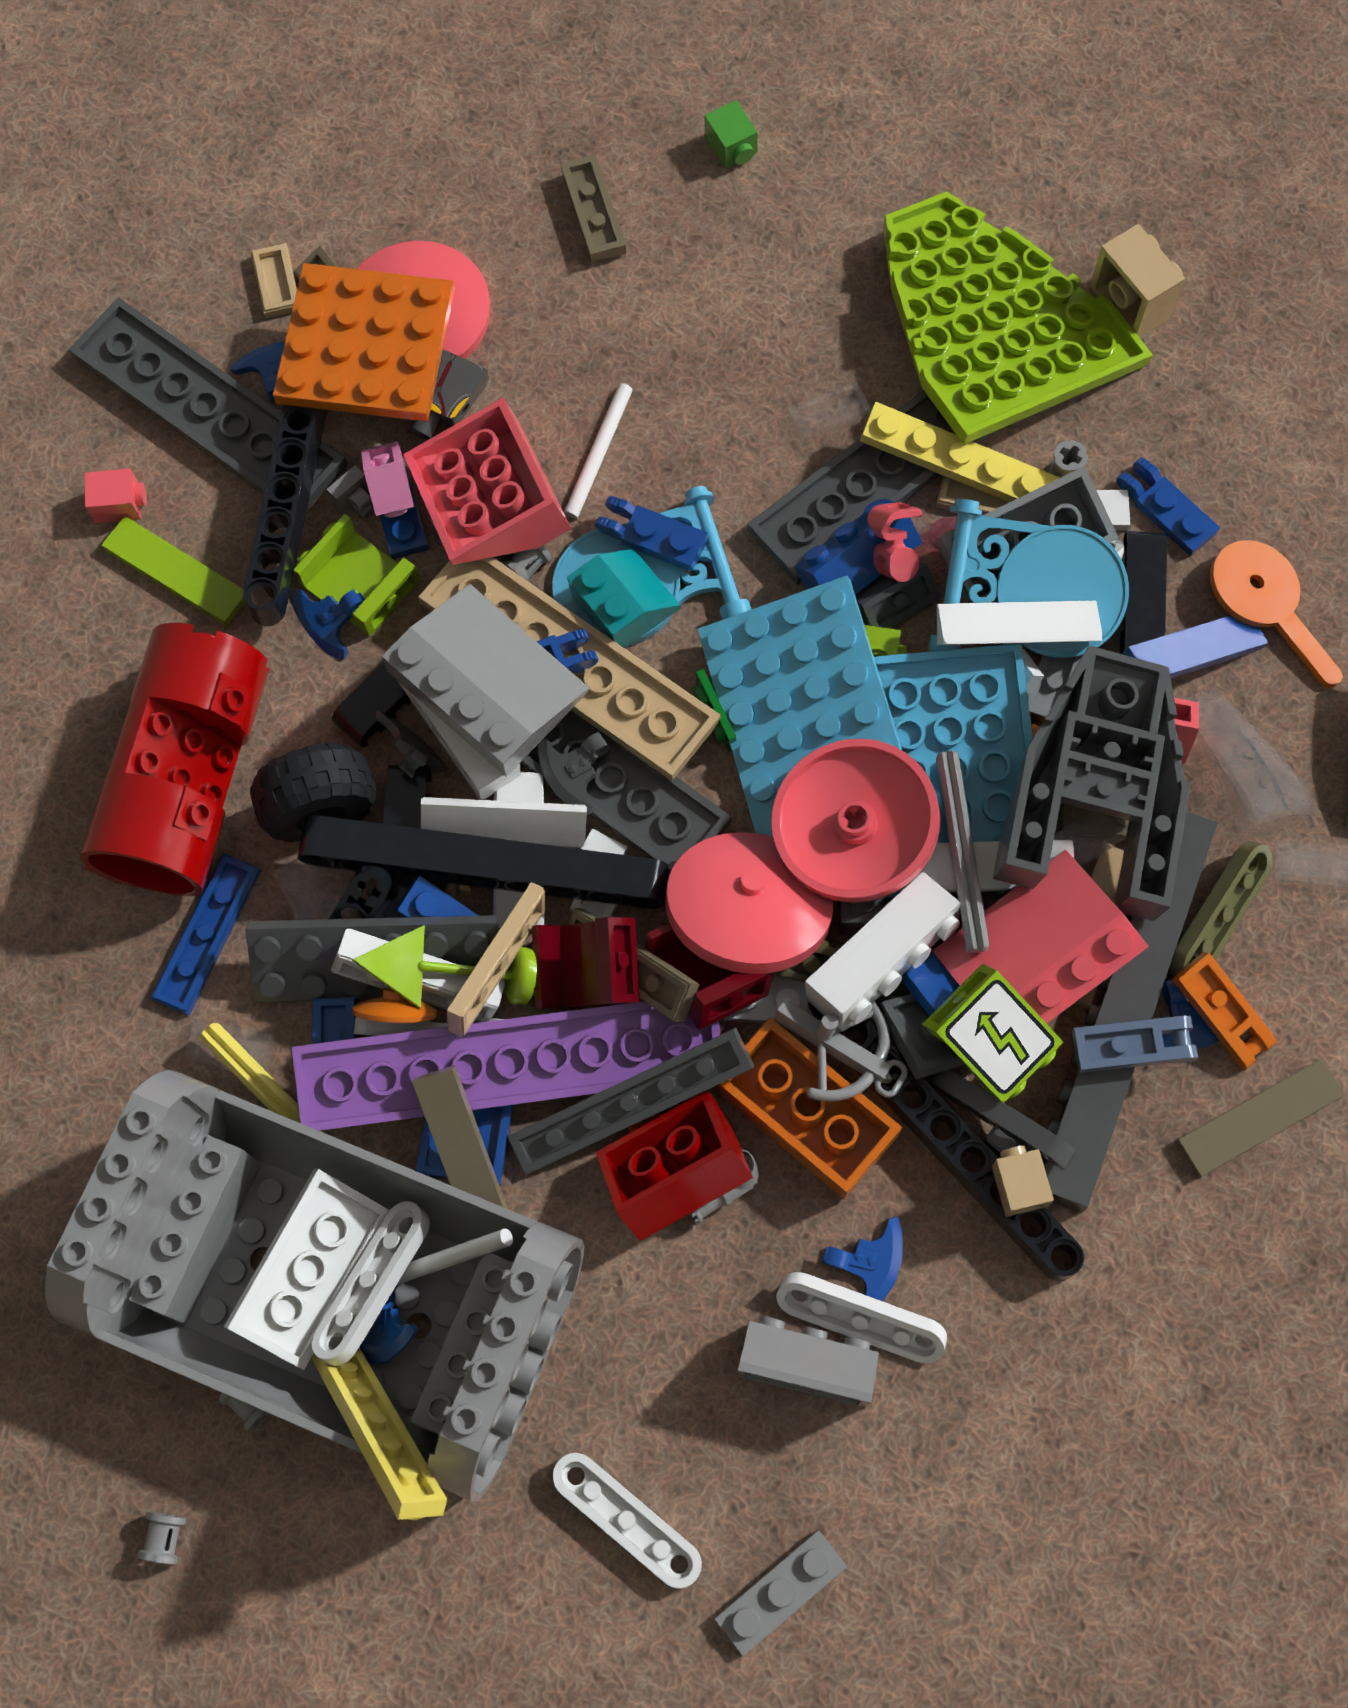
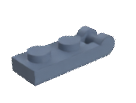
[1071,1016,1198,1073]

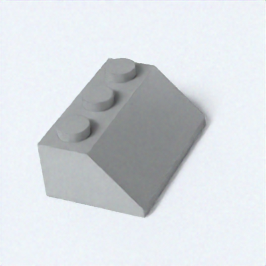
[737,1316,879,1408]

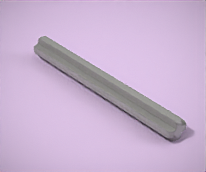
[936,751,989,953]

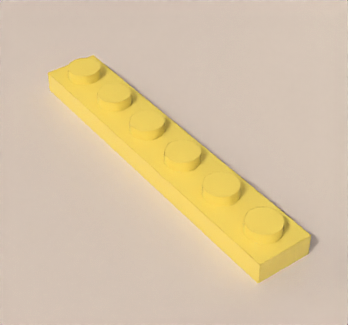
[859,401,1060,502]
[312,1347,447,1520]

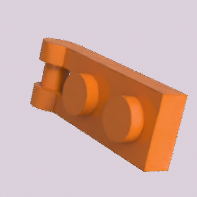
[1172,952,1277,1070]

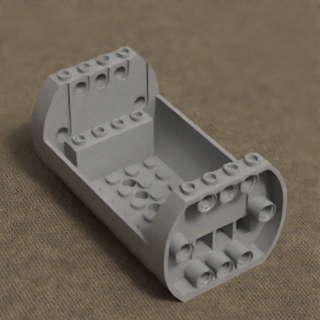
[45,1070,584,1502]

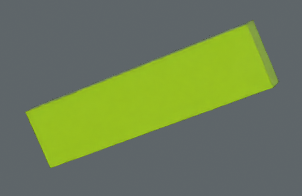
[101,516,245,626]

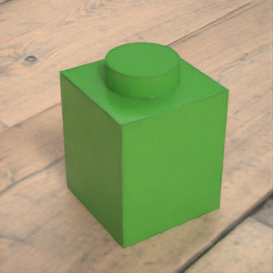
[704,100,758,168]

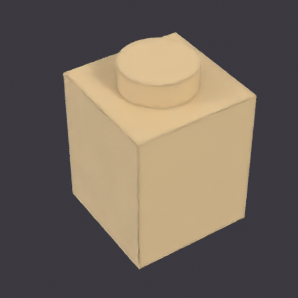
[991,1146,1054,1217]

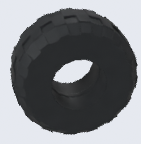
[250,743,377,842]

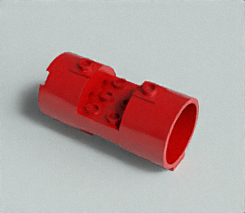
[80,623,270,896]

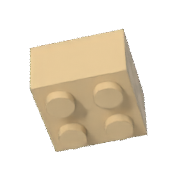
[1090,224,1186,338]

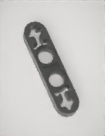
[928,1070,1076,1170]

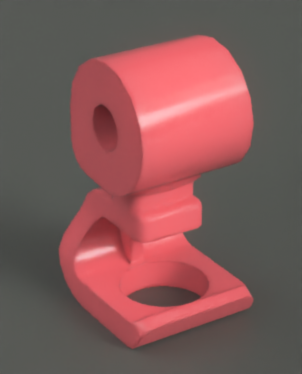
[868,502,923,582]

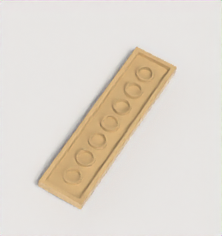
[418,557,721,781]

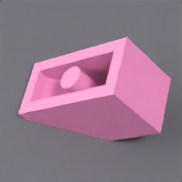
[361,441,414,518]

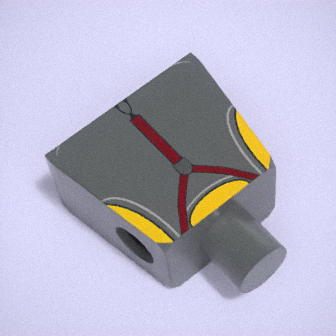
[410,349,489,440]

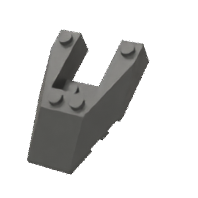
[992,646,1190,921]

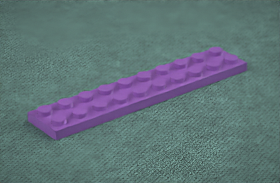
[292,1001,721,1131]

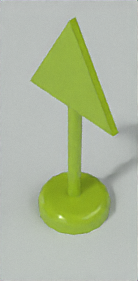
[352,925,537,1009]

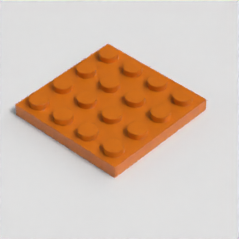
[273,263,455,422]

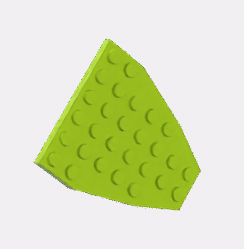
[882,191,1153,444]

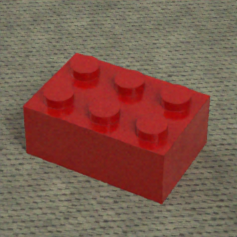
[596,1090,753,1241]

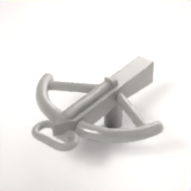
[773,997,908,1102]

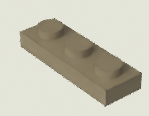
[560,154,627,263]

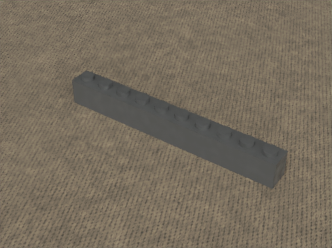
[1042,811,1218,1213]

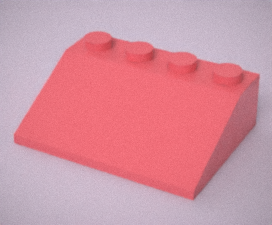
[403,397,571,565]
[932,850,1149,1024]

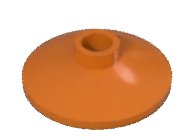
[352,987,437,1023]

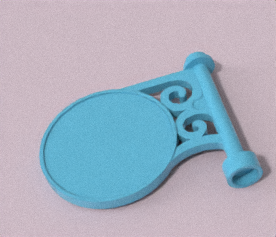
[552,486,752,646]
[928,499,1129,658]

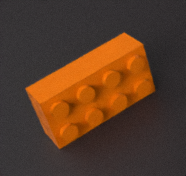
[715,1017,902,1200]

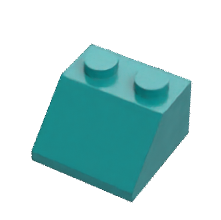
[566,549,681,648]

